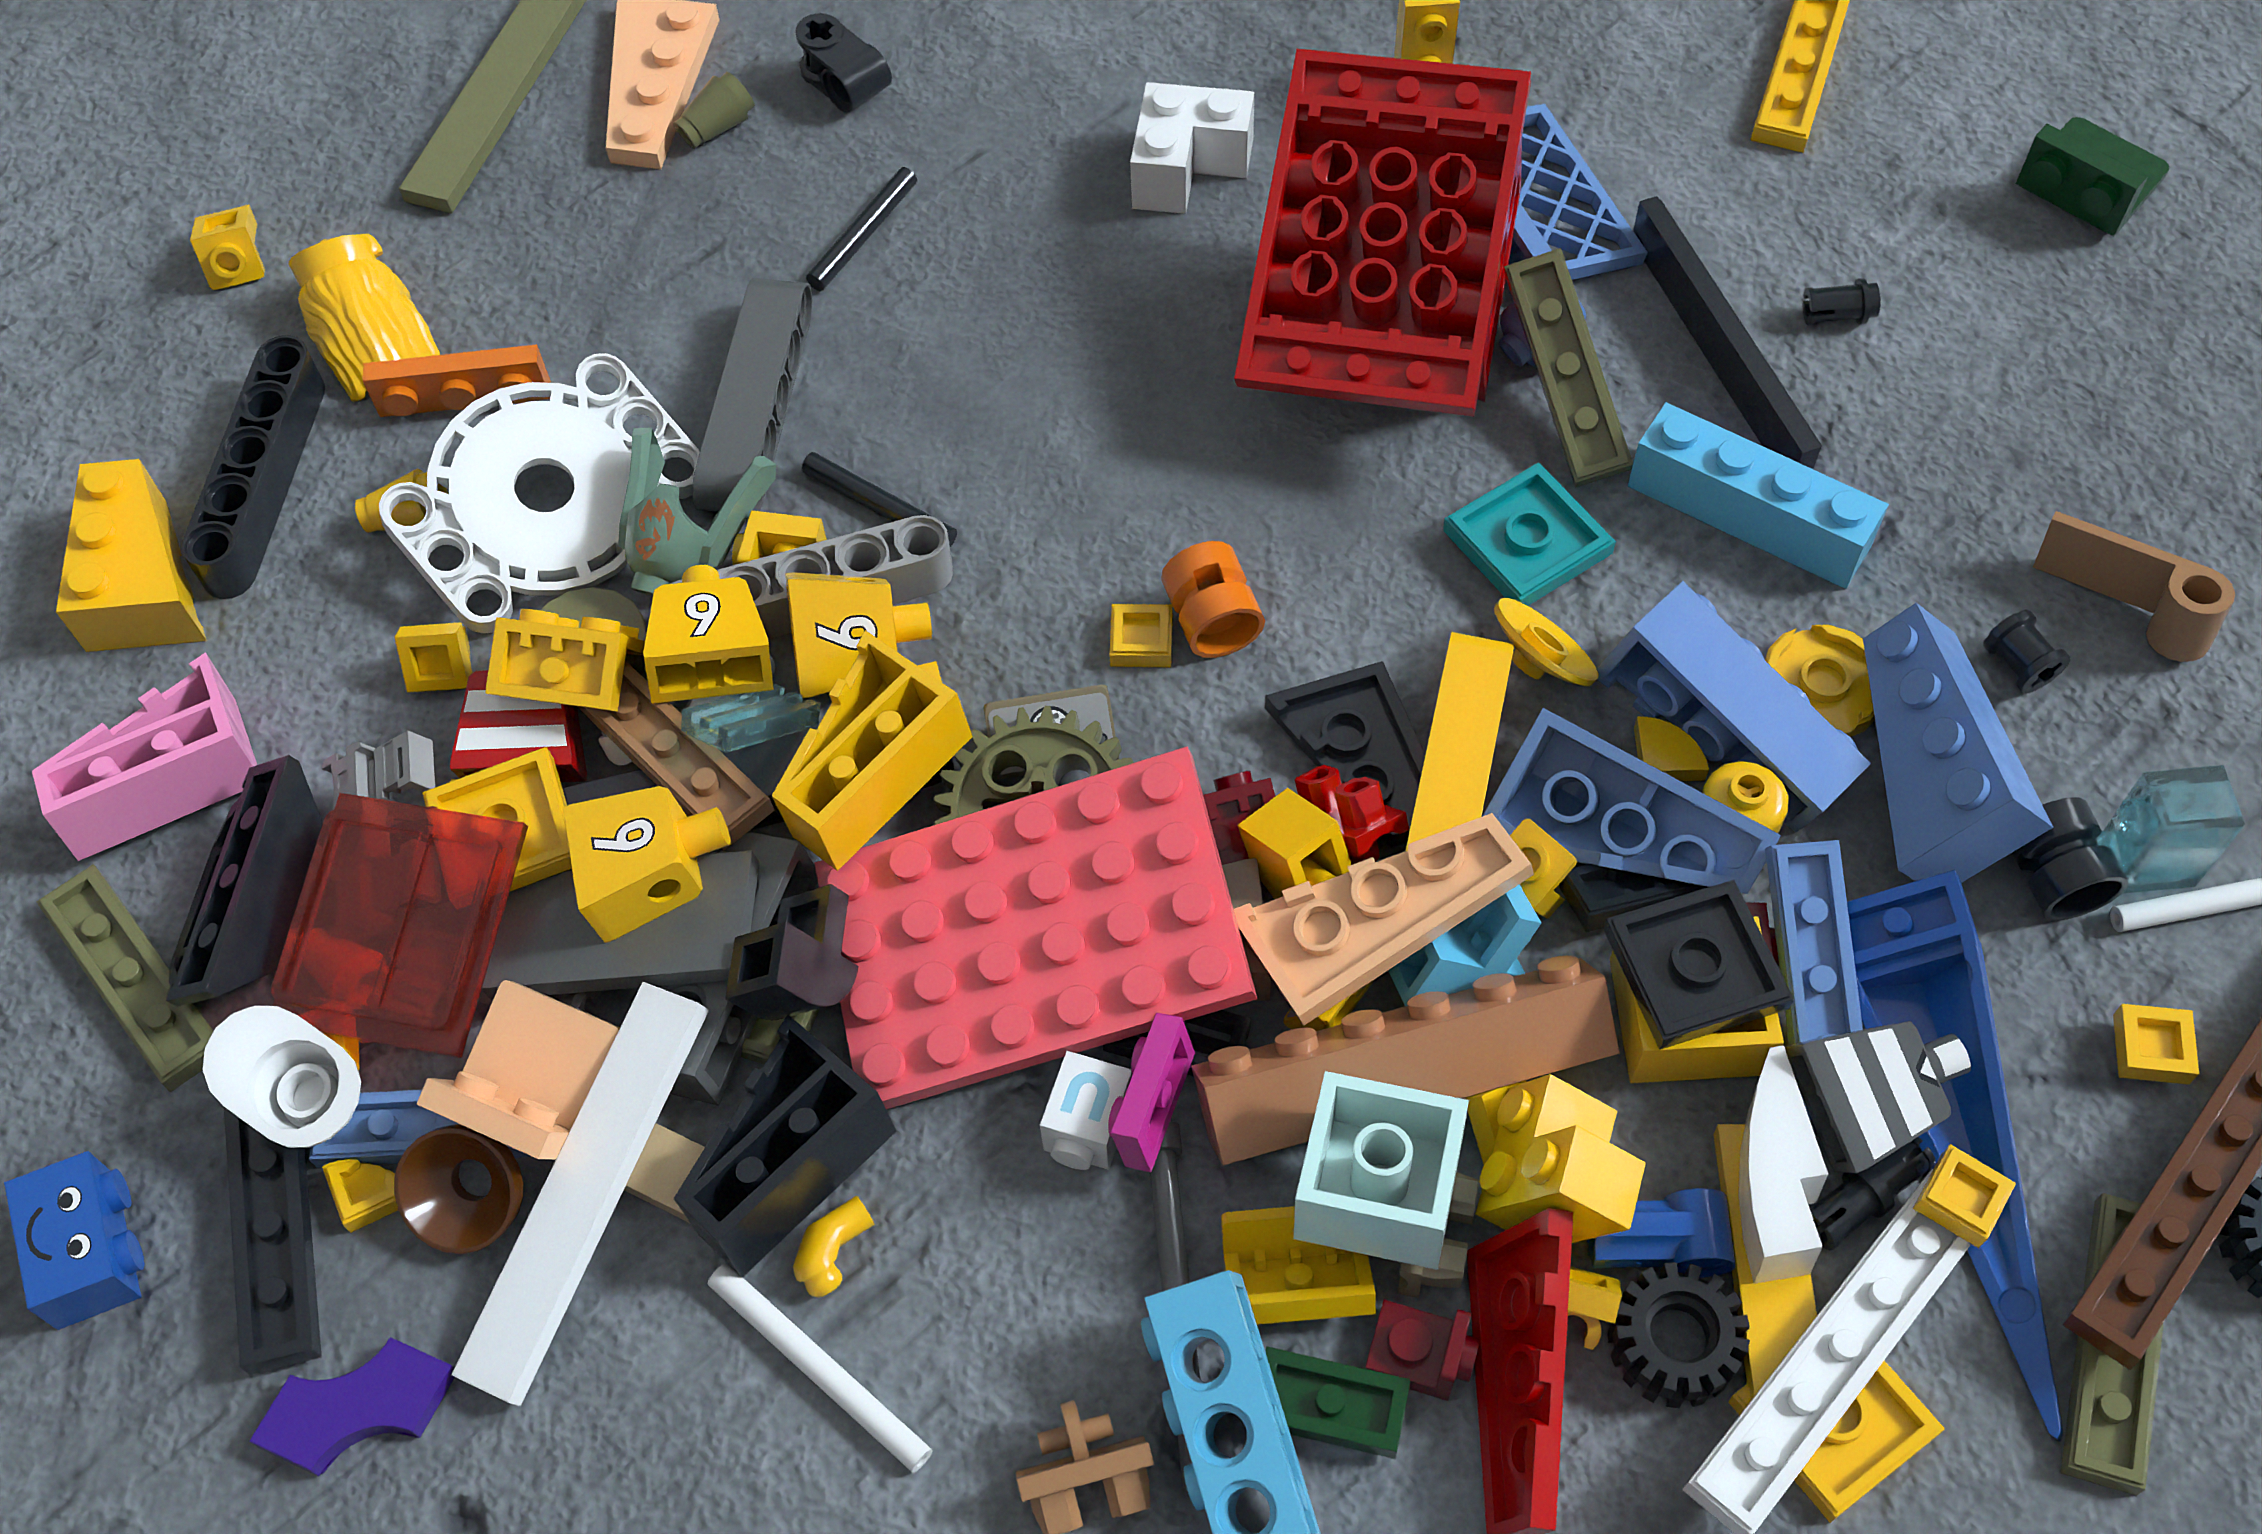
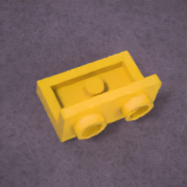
[1221,1206,1376,1325]

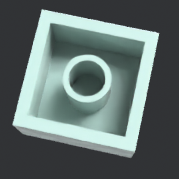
[1293,1071,1469,1270]

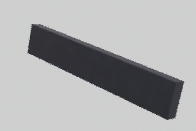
[1633,196,1822,469]

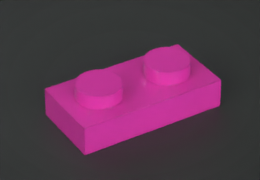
[1108,1012,1195,1172]

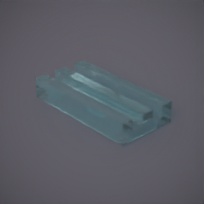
[681,684,821,753]

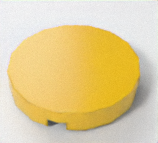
[1764,624,1875,737]

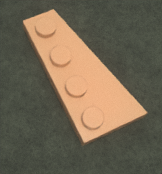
[606,0,719,169]
[1234,813,1534,1026]

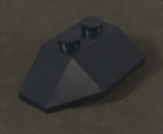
[166,755,326,1006]

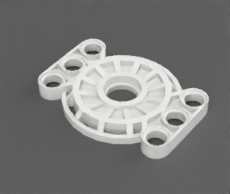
[379,353,700,633]

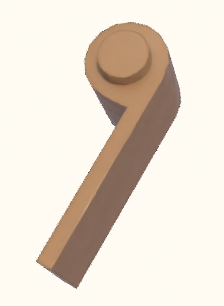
[2033,511,2235,662]

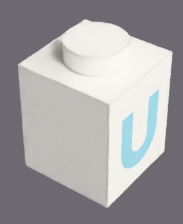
[1040,1051,1132,1170]

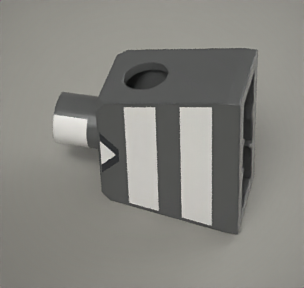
[1784,1021,1971,1173]

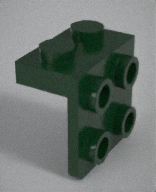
[2015,117,2169,237]

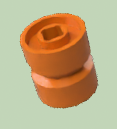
[1161,541,1265,658]

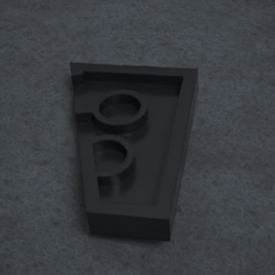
[1264,661,1425,847]

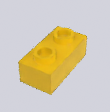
[1394,0,1460,64]

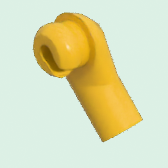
[793,1195,875,1298]

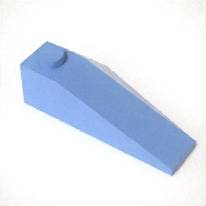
[1483,708,1781,894]

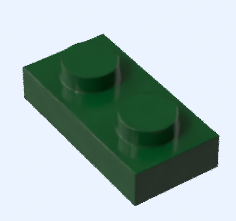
[1265,1346,1411,1459]

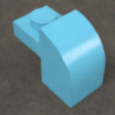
[1388,884,1541,1007]

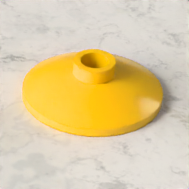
[1494,598,1599,686]

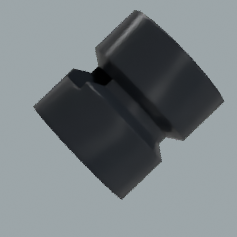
[2012,797,2129,921]

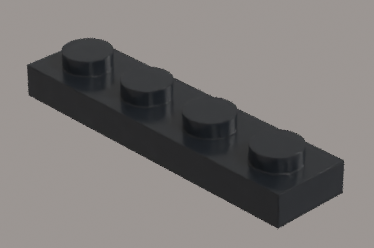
[224,1107,322,1375]

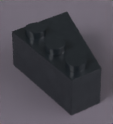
[673,1015,897,1278]

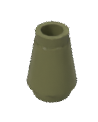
[673,72,755,149]

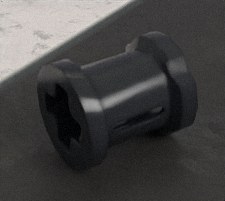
[1983,609,2071,694]

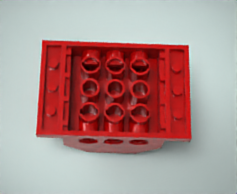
[1234,48,1531,417]

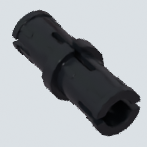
[1810,1137,1936,1251]

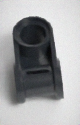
[795,13,892,113]

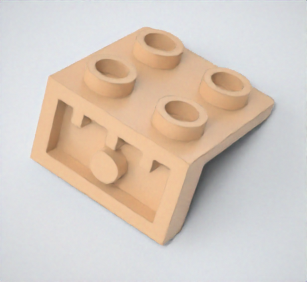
[416,980,620,1159]

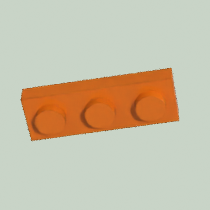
[363,344,551,417]

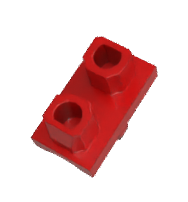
[1295,765,1409,865]

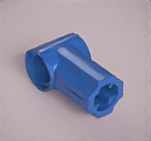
[1587,1188,1736,1278]

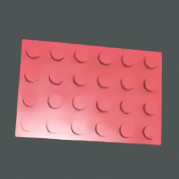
[814,747,1257,1110]

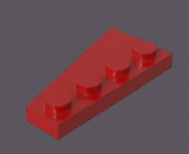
[1467,1208,1573,1534]

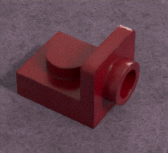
[1365,1299,1480,1401]

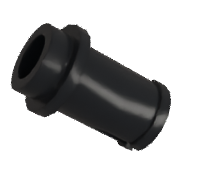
[1802,278,1881,325]

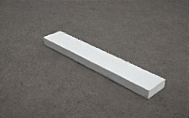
[452,982,709,1406]
[1682,1169,1971,1534]

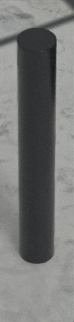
[806,167,917,291]
[802,452,957,547]

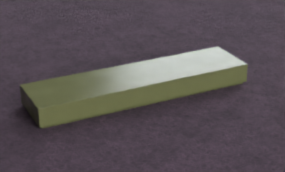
[1504,248,1633,488]
[36,864,214,1092]
[2060,1193,2164,1496]

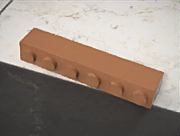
[1191,956,1620,1165]

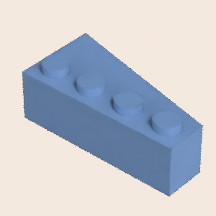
[1596,581,1871,832]
[1863,603,2053,883]

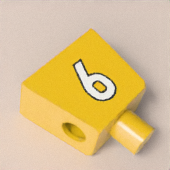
[643,565,774,704]
[785,572,932,698]
[563,786,731,943]

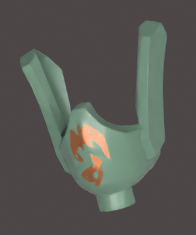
[618,427,776,597]

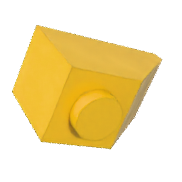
[1237,788,1351,899]

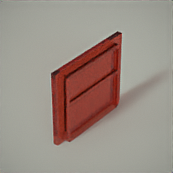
[271,793,528,1058]

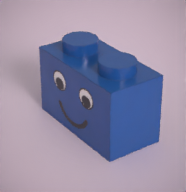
[4,1151,145,1330]

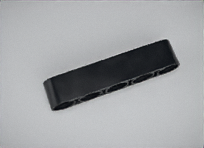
[181,335,325,599]

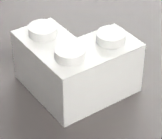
[1130,82,1254,214]

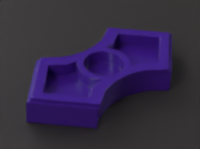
[250,1337,455,1477]

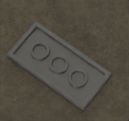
[480,850,760,1000]

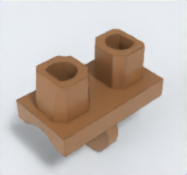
[1015,1400,1154,1534]

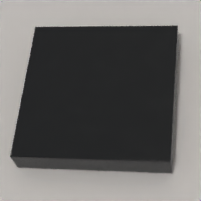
[1603,880,1794,1050]

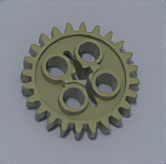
[934,705,1134,825]

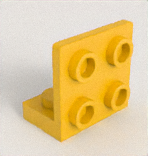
[485,609,645,712]

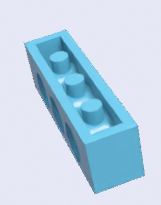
[1141,1270,1321,1534]

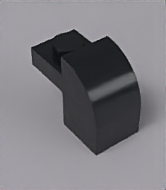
[725,884,858,1020]

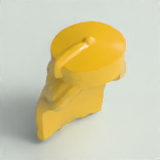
[289,234,440,402]

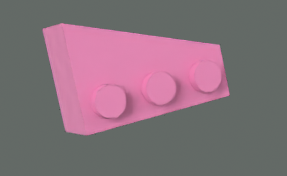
[32,652,257,861]

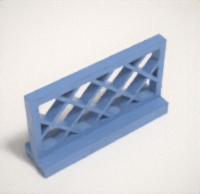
[1508,104,1648,280]

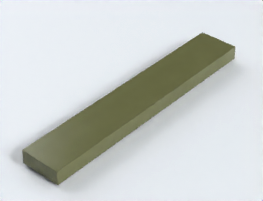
[399,0,586,213]

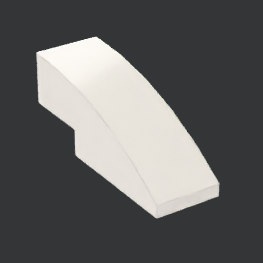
[1738,1045,1828,1284]

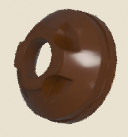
[394,1124,523,1254]

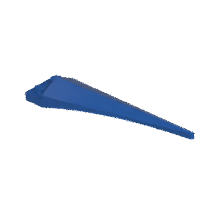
[1847,870,2064,1442]

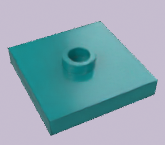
[1443,462,1616,606]

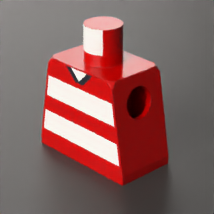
[450,670,587,782]

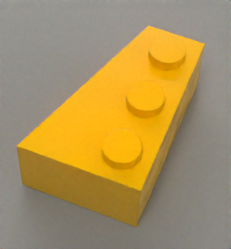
[772,630,973,871]

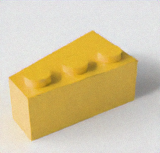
[56,459,207,652]

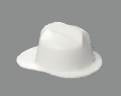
[203,1006,361,1148]

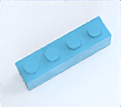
[1627,402,1889,589]

